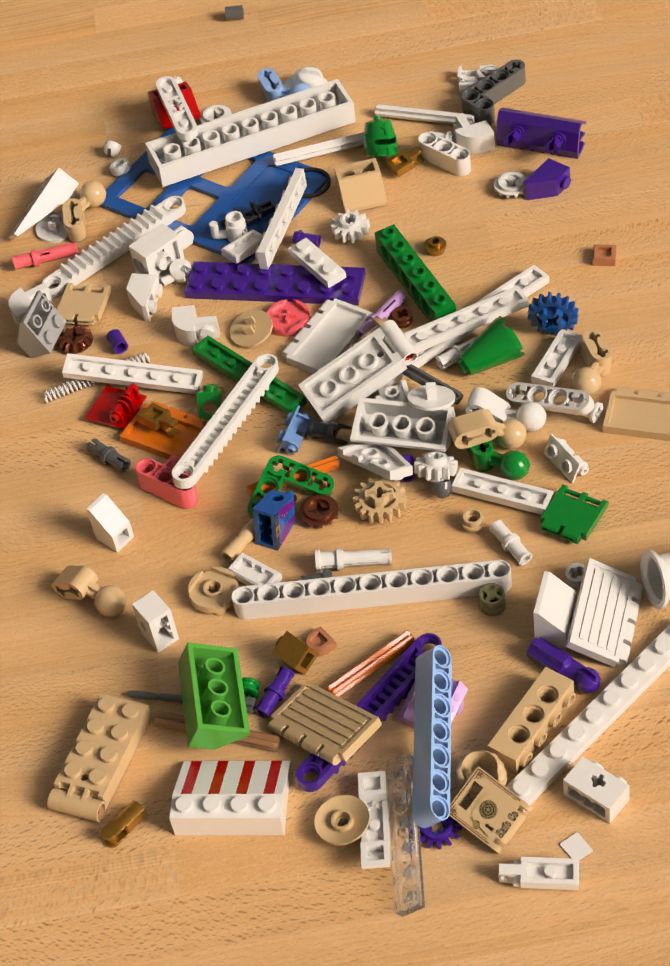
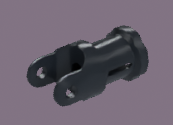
[307,417,352,445]

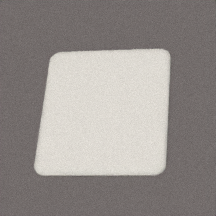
[560,833,593,860]

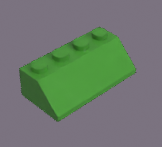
[178,642,250,750]

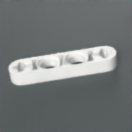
[506,382,594,415]

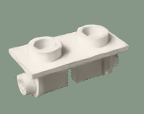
[543,434,589,483]

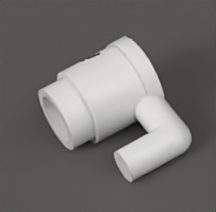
[209,211,248,243]

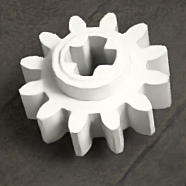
[331,210,370,243]
[414,452,458,482]

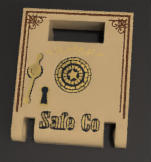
[449,766,533,854]

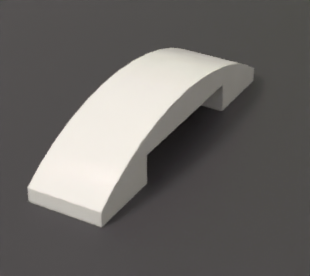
[358,771,391,869]

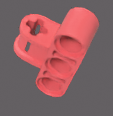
[135,454,198,509]

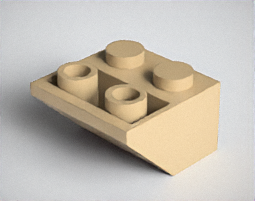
[334,158,387,213]

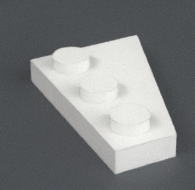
[338,443,413,480]

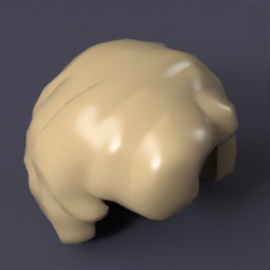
[455,750,507,801]

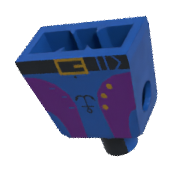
[253,490,297,551]

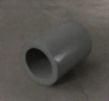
[225,5,244,21]

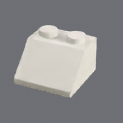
[533,571,576,649]

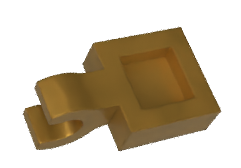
[385,146,424,177]
[137,403,180,437]

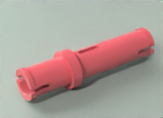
[12,241,78,270]

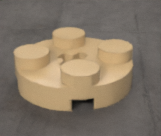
[188,567,239,616]

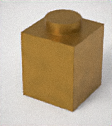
[272,631,319,675]

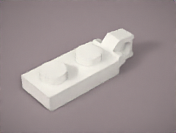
[498,857,579,890]

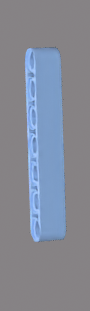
[412,645,452,828]

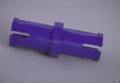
[254,666,295,719]

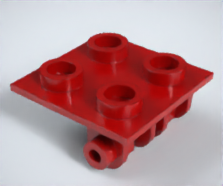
[85,383,147,429]

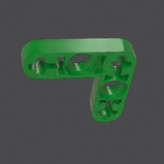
[248,455,334,519]

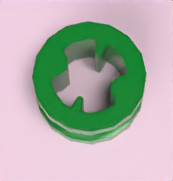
[242,677,259,699]

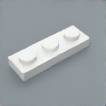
[288,238,346,288]
[531,329,582,387]

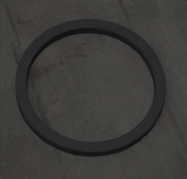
[291,167,331,198]

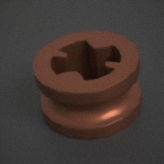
[392,306,413,329]

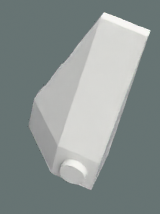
[8,168,79,240]

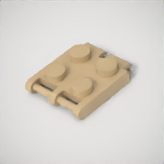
[57,283,111,326]

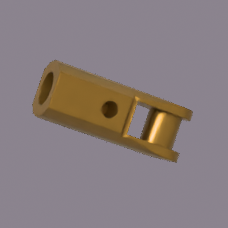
[101,800,147,848]

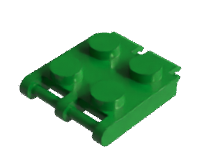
[541,484,609,544]

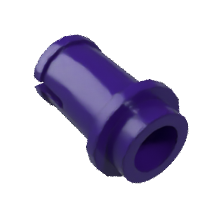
[292,230,321,248]

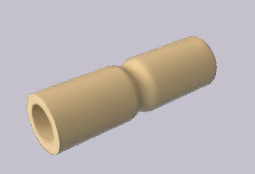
[221,518,255,563]

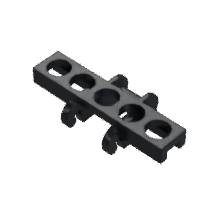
[220,200,275,230]

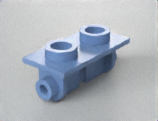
[276,405,310,455]

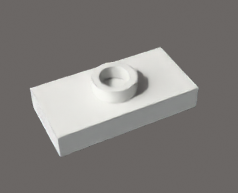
[221,230,262,264]
[227,553,283,586]

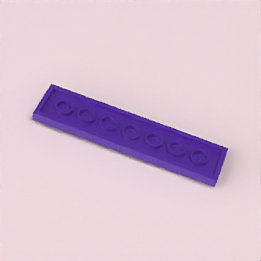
[184,261,366,305]

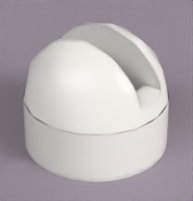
[104,140,122,157]

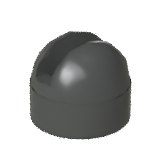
[432,481,452,499]

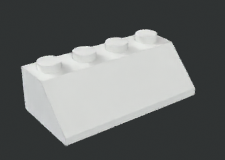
[350,397,456,452]

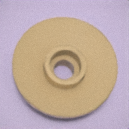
[314,795,370,845]

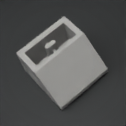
[17,290,67,358]

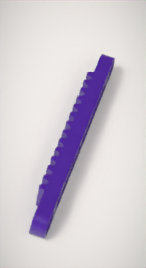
[296,633,442,792]

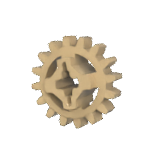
[353,476,407,524]

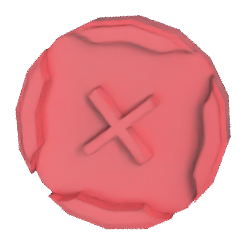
[267,299,310,337]

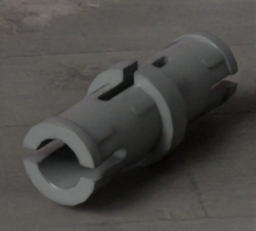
[87,438,131,473]

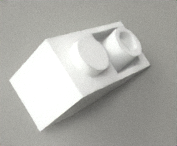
[126,273,163,322]
[86,493,134,553]

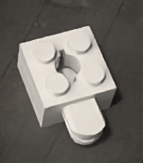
[129,223,194,284]

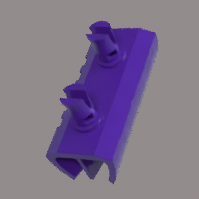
[496,108,586,159]

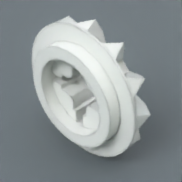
[200,105,232,124]
[494,172,527,199]

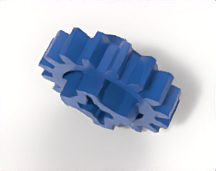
[527,292,579,336]

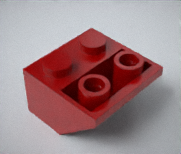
[148,81,201,129]

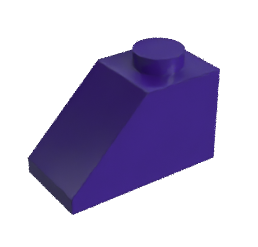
[523,158,571,200]

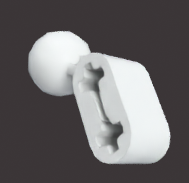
[466,387,546,432]

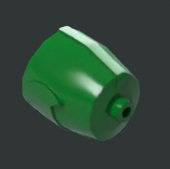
[363,115,398,156]

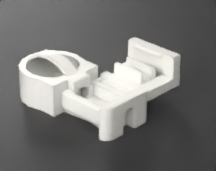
[457,65,498,93]

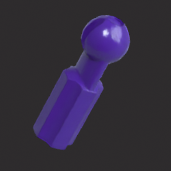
[526,637,601,694]

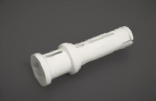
[315,548,392,572]

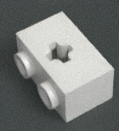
[132,591,179,653]
[563,757,630,824]

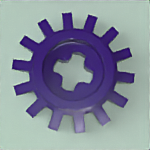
[412,816,462,849]

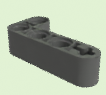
[461,59,526,125]

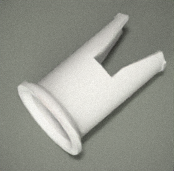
[640,549,670,609]

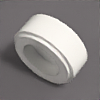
[109,158,131,176]

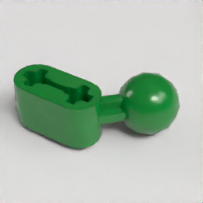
[467,441,530,480]

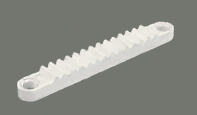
[42,196,186,298]
[172,354,279,489]

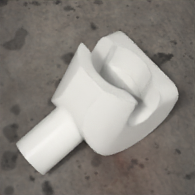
[161,258,192,286]

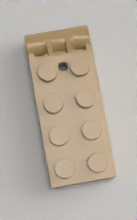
[47,693,152,822]

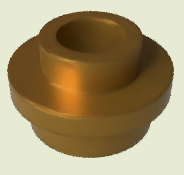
[424,236,447,256]

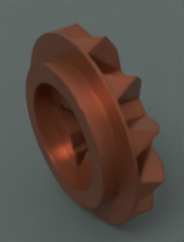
[57,325,93,354]
[299,495,339,529]

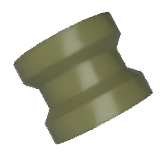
[479,583,506,616]

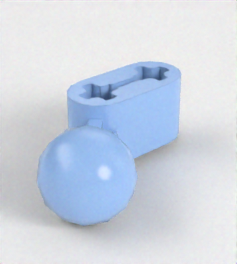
[257,68,311,102]

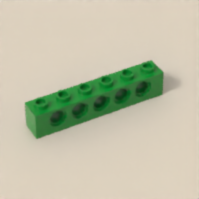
[374,224,456,322]

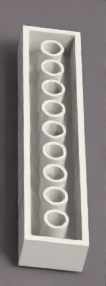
[145,79,355,187]

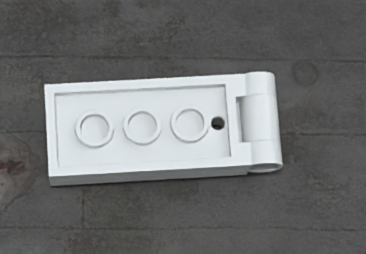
[298,320,419,423]

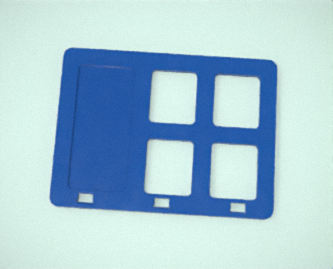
[100,125,328,263]

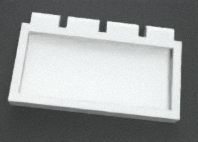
[281,298,373,374]
[566,558,643,667]

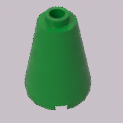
[457,316,525,376]

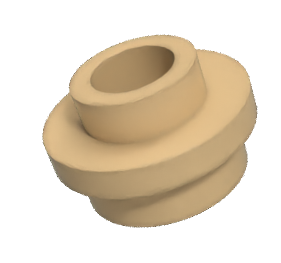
[461,508,486,532]

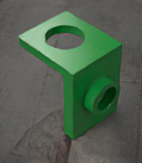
[196,384,224,420]

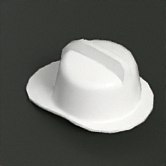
[282,66,328,89]

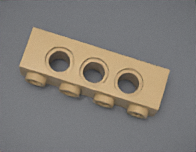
[487,667,576,775]

